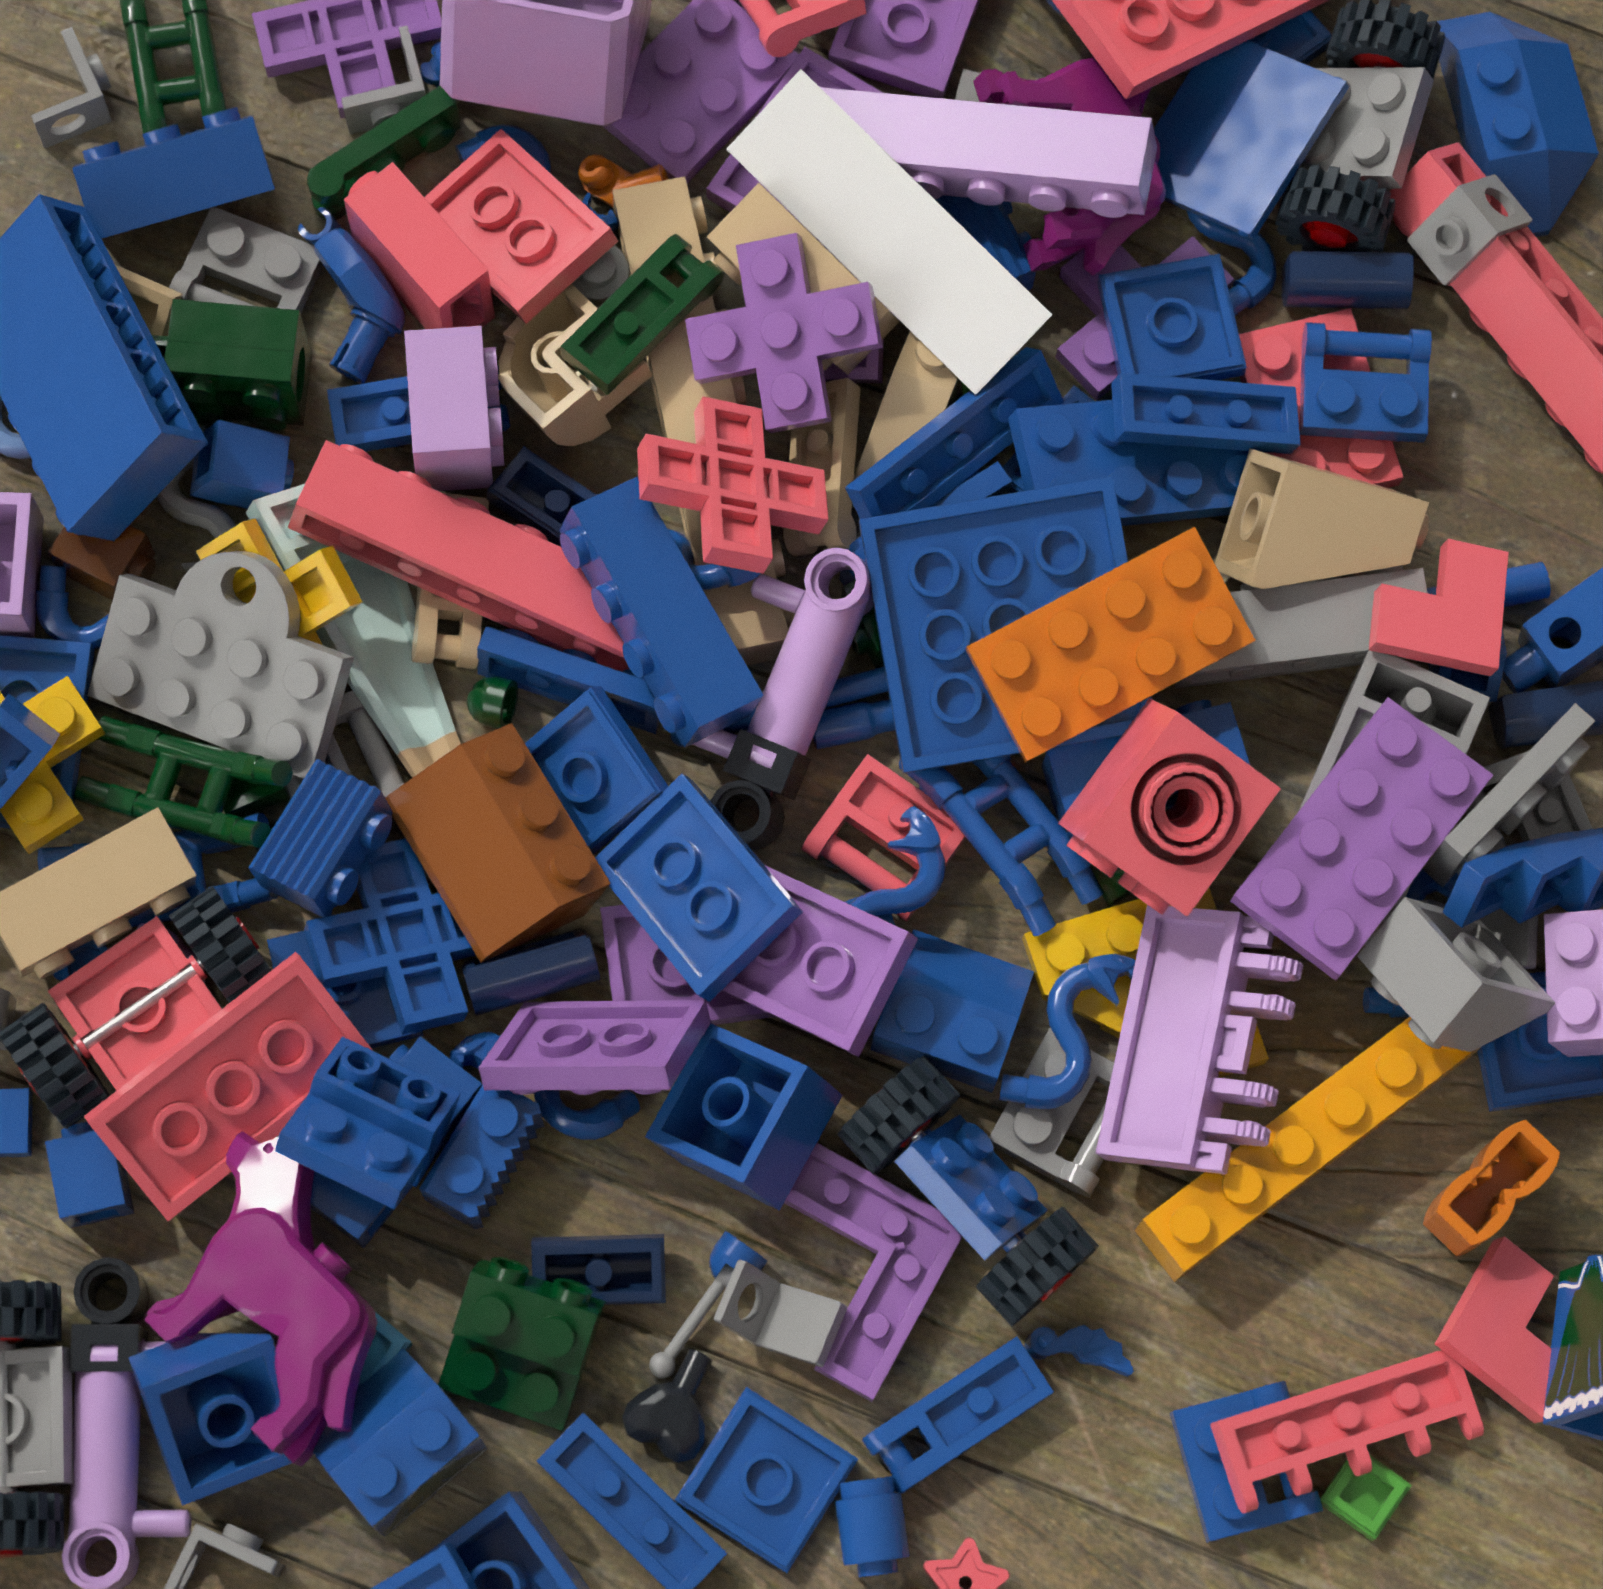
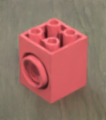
[1058,698,1281,917]

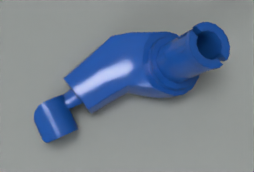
[298,207,405,384]

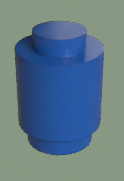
[835,1476,910,1577]

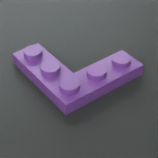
[784,1143,963,1402]

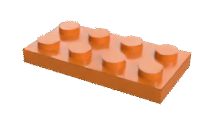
[965,527,1256,762]

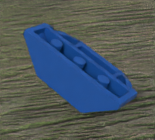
[1437,12,1599,237]

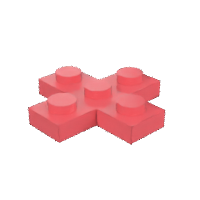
[637,396,829,574]

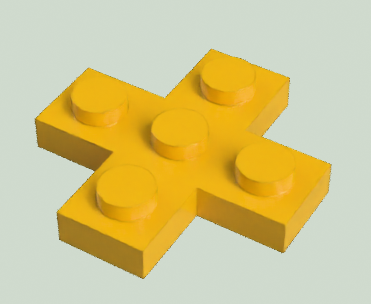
[196,518,363,645]
[0,676,105,854]

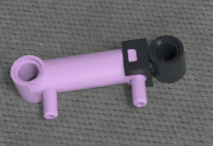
[692,547,873,850]
[62,1257,192,1589]

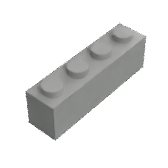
[1175,565,1427,689]

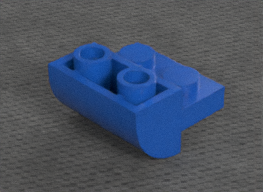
[274,1036,461,1210]

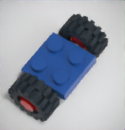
[838,1056,1099,1327]

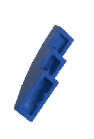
[1442,828,1603,928]

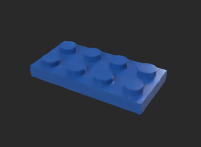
[1008,400,1249,526]

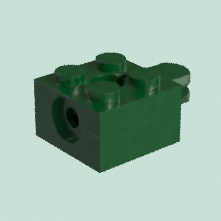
[152,299,312,431]

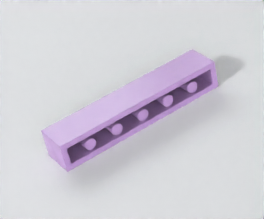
[785,84,1157,218]

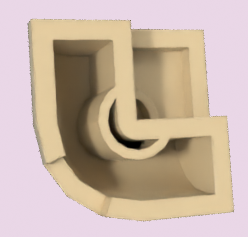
[498,284,653,446]

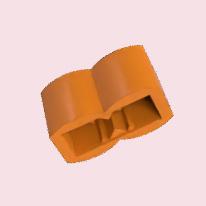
[1423,1120,1560,1256]

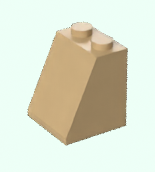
[1215,449,1429,589]

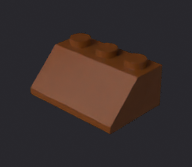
[386,723,611,963]

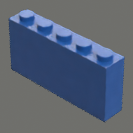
[0,194,208,541]

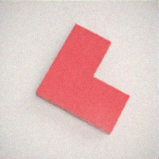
[1368,539,1509,677]
[1435,1236,1554,1424]

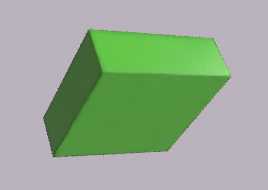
[1320,1454,1412,1541]

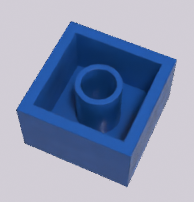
[645,1023,843,1211]

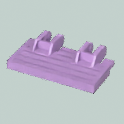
[1096,905,1303,1175]

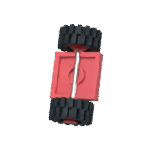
[0,886,271,1129]

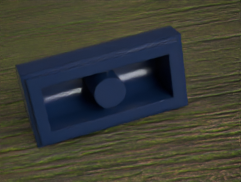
[1281,251,1413,309]
[486,447,596,547]
[1488,681,1603,749]
[461,928,601,1016]
[531,1234,666,1305]

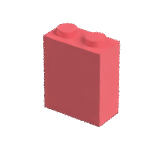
[344,162,495,329]

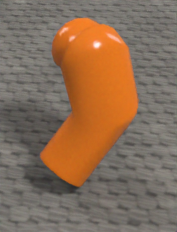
[578,154,669,208]

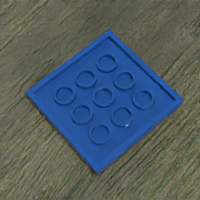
[859,476,1153,774]

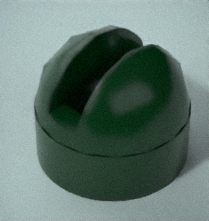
[466,677,518,729]

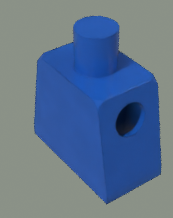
[1502,567,1603,693]

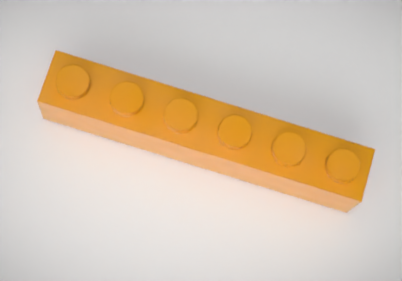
[1134,1017,1482,1282]

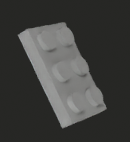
[1424,703,1595,887]

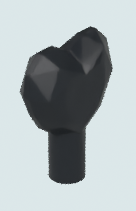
[622,1349,712,1463]

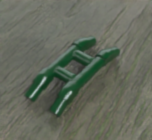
[119,0,227,133]
[74,716,293,848]

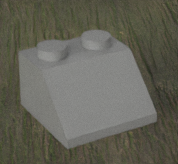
[1357,897,1555,1052]

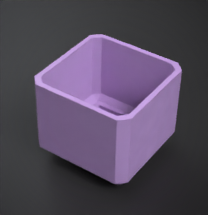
[440,0,651,127]

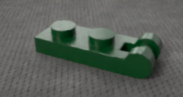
[307,86,461,220]
[561,234,725,395]

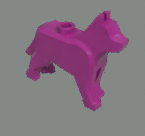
[973,56,1166,276]
[144,1131,377,1467]

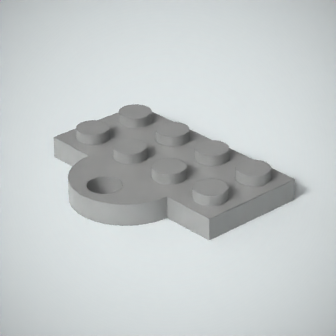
[87,551,354,779]

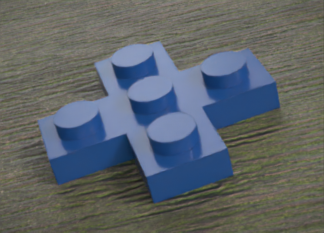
[304,839,477,1035]

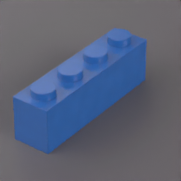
[559,477,764,748]

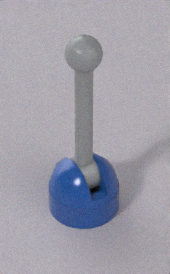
[649,1231,768,1378]

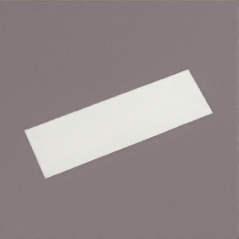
[726,69,1052,395]

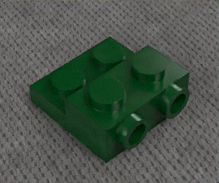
[438,1257,606,1431]

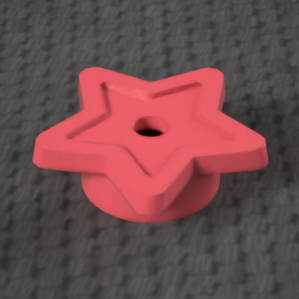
[923,1537,1010,1589]

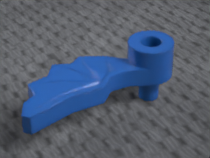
[1025,1325,1134,1377]

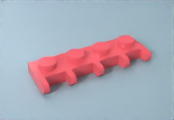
[1210,1350,1484,1513]

